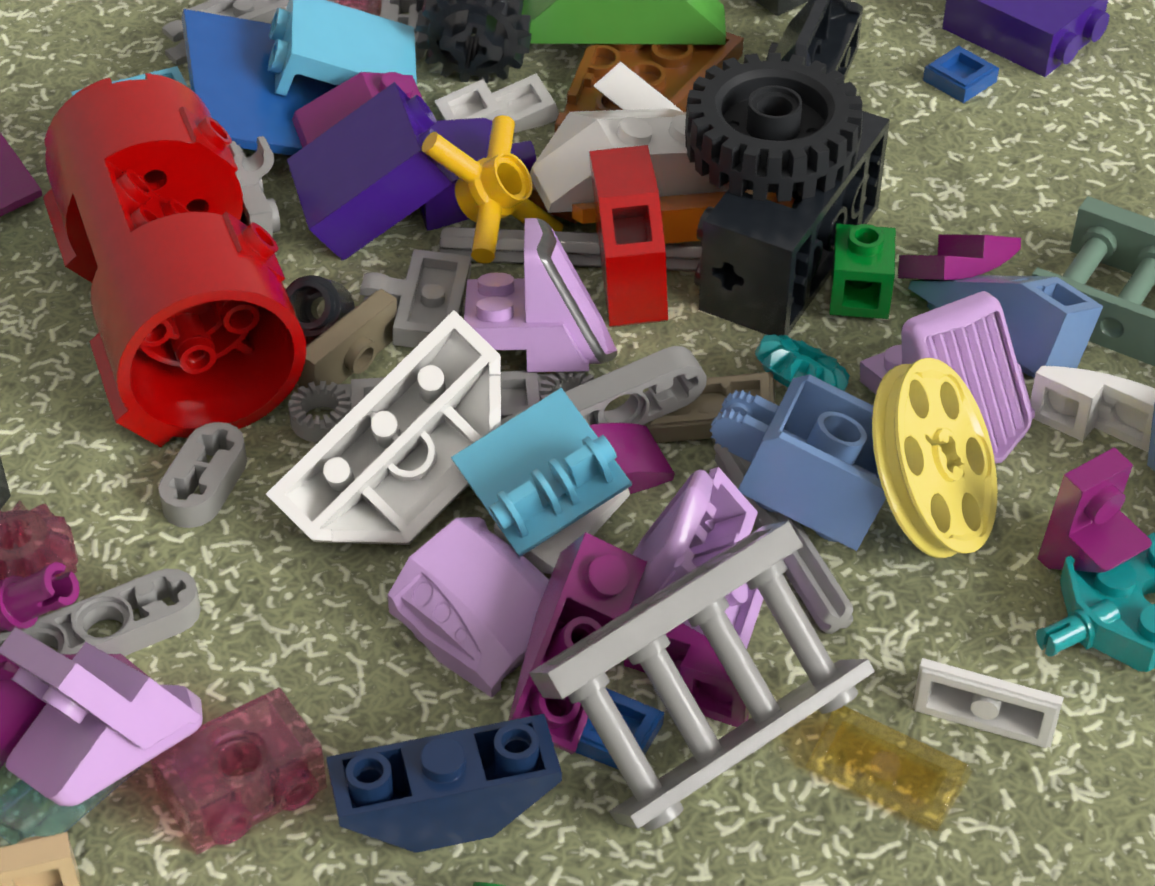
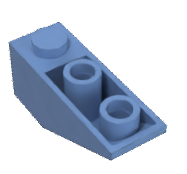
[908,275,1103,377]

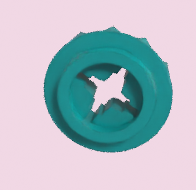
[755,335,850,391]

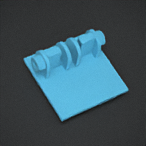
[451,388,632,556]

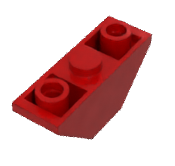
[589,145,668,327]

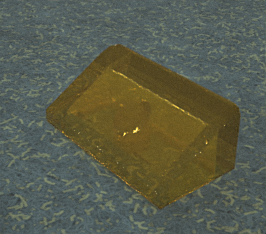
[805,706,972,831]

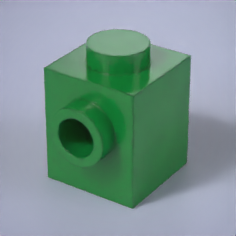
[829,224,896,319]

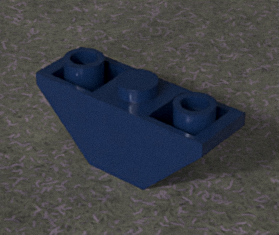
[326,714,562,853]

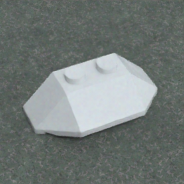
[530,108,729,213]
[266,310,501,545]

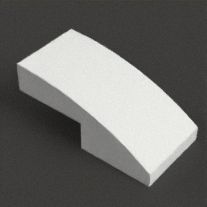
[434,73,559,133]
[1030,366,1155,452]

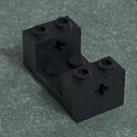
[694,111,890,336]

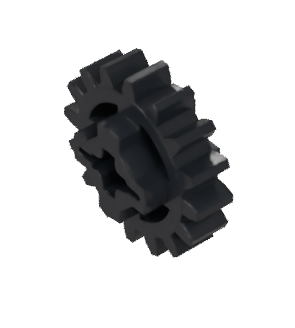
[415,0,532,83]

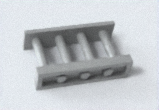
[529,521,875,831]

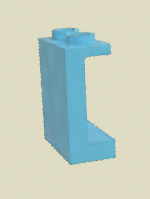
[268,0,417,96]

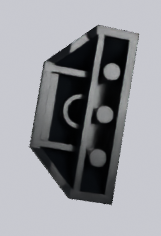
[766,0,863,80]

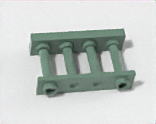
[1032,196,1155,366]

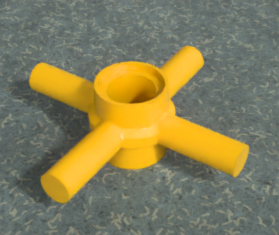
[421,115,563,263]

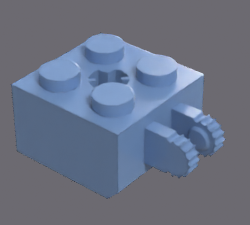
[710,374,886,551]

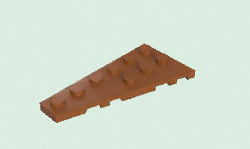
[528,32,744,224]

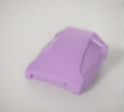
[387,517,549,698]

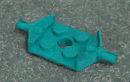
[1036,532,1155,672]

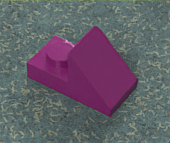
[1037,447,1152,573]

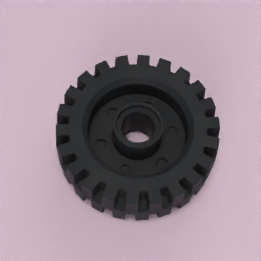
[685,53,863,202]

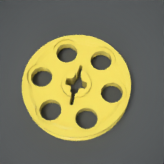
[872,358,998,558]

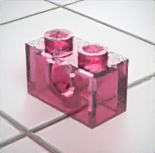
[150,687,327,855]

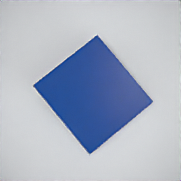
[181,9,337,156]

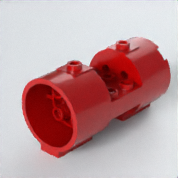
[43,73,306,448]

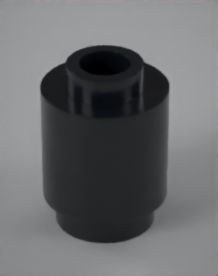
[286,275,355,338]

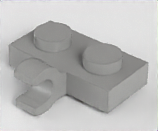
[229,136,280,238]
[360,249,471,348]

